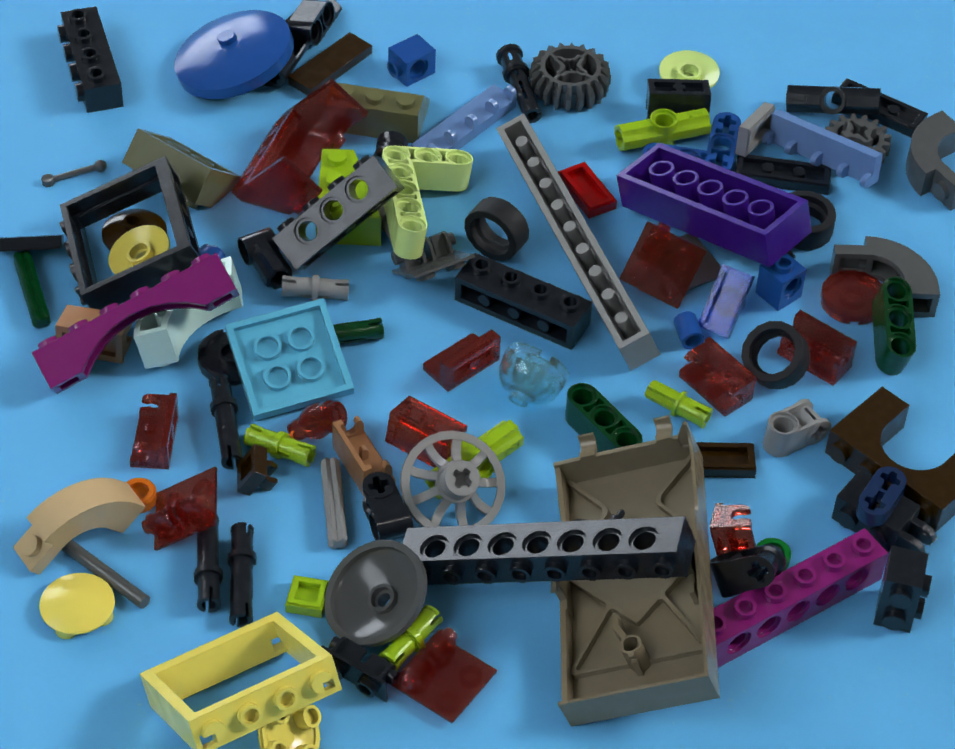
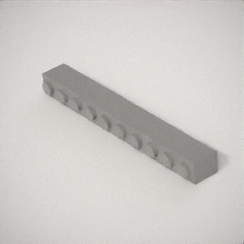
[496,113,661,371]

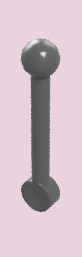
[41,160,107,187]

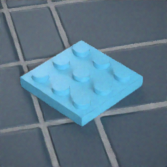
[225,298,354,421]

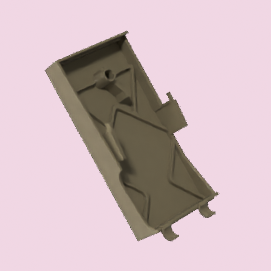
[550,415,720,726]

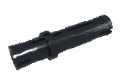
[209,374,243,469]
[194,512,223,613]
[227,522,257,627]

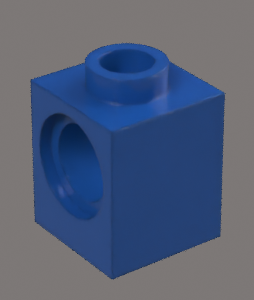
[387,34,436,87]
[755,253,807,311]

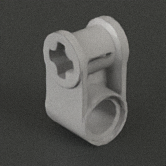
[763,399,831,457]

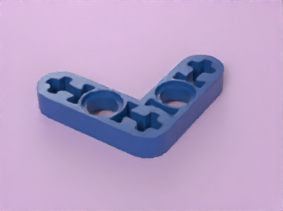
[642,112,741,171]

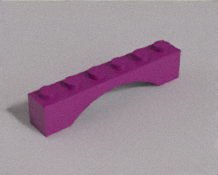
[32,253,240,394]

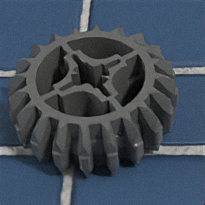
[529,43,611,112]

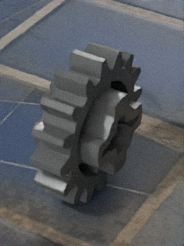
[825,113,891,164]

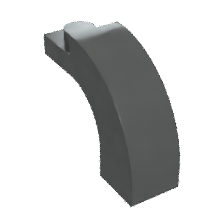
[906,111,955,210]
[830,236,940,317]

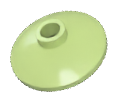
[659,50,720,89]

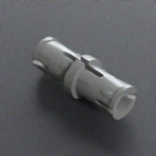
[281,275,349,301]

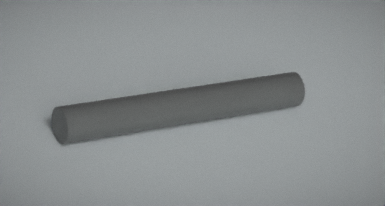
[62,540,150,609]

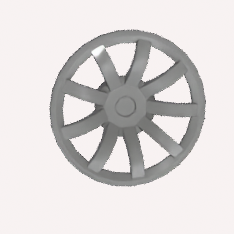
[400,430,506,527]

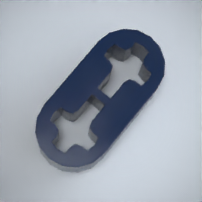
[856,466,907,526]

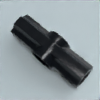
[786,85,881,115]

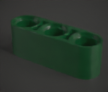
[872,277,916,375]
[565,383,643,453]

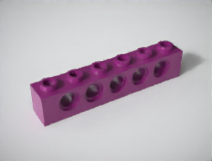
[714,528,888,668]

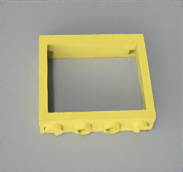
[139,612,342,749]

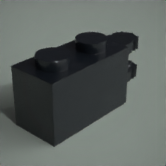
[832,470,938,553]

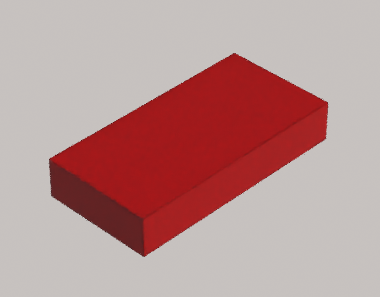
[558,162,617,219]

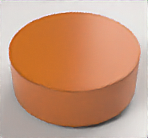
[126,478,157,514]

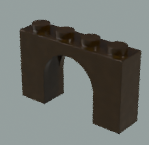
[825,386,955,532]

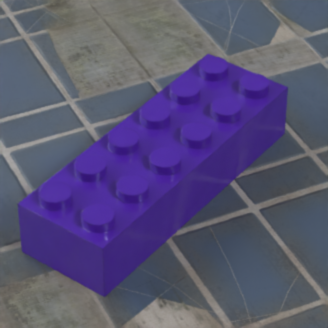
[616,143,812,267]

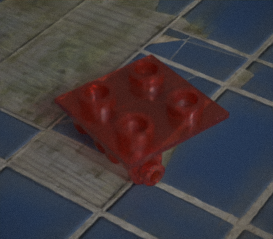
[619,221,707,309]
[142,467,217,551]
[391,627,497,724]

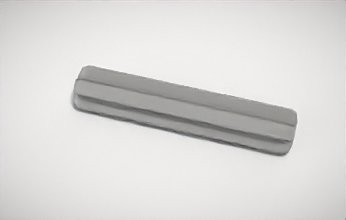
[321,457,348,549]

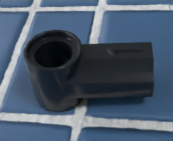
[237,227,292,290]

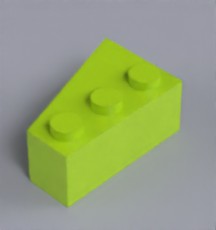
[316,149,381,246]

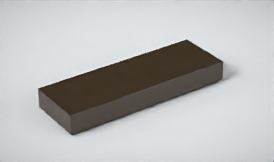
[288,32,372,98]

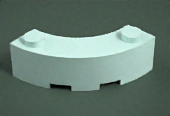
[133,256,243,369]

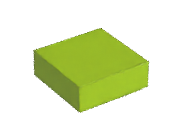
[285,575,329,618]

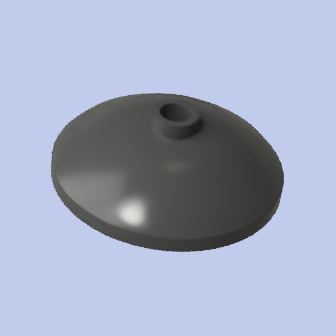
[324,540,427,648]

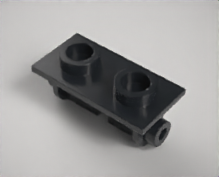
[321,636,400,702]

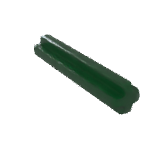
[13,250,51,329]

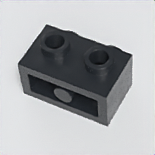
[873,545,932,633]

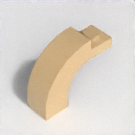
[13,478,146,575]

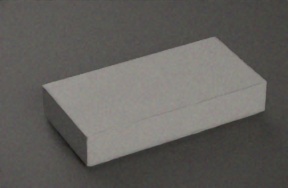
[735,102,775,157]

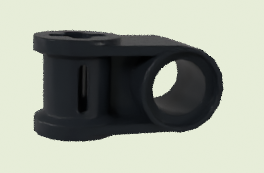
[362,472,414,541]
[710,544,786,598]

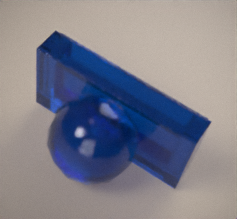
[698,264,755,339]

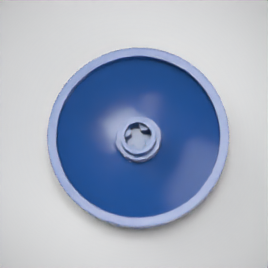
[174,10,294,99]

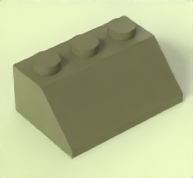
[326,82,430,143]
[122,128,243,209]

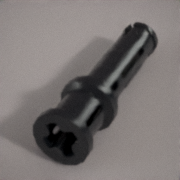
[496,44,542,123]

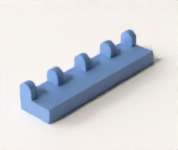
[411,84,517,150]
[762,110,883,188]

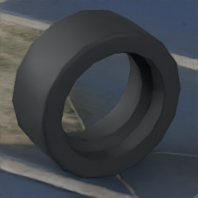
[790,191,836,250]
[464,197,529,261]
[741,321,811,389]

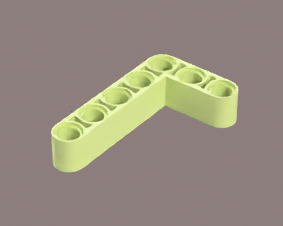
[382,145,473,260]

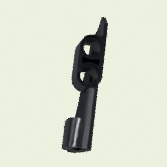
[263,0,342,88]

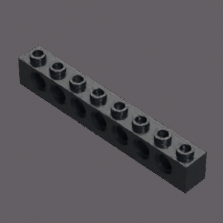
[402,516,696,585]

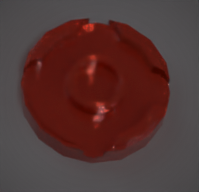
[820,270,882,325]

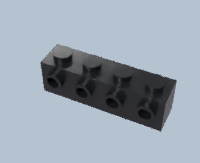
[57,6,124,113]
[454,253,592,350]

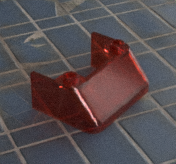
[232,78,368,215]

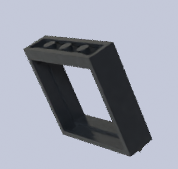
[59,156,201,310]

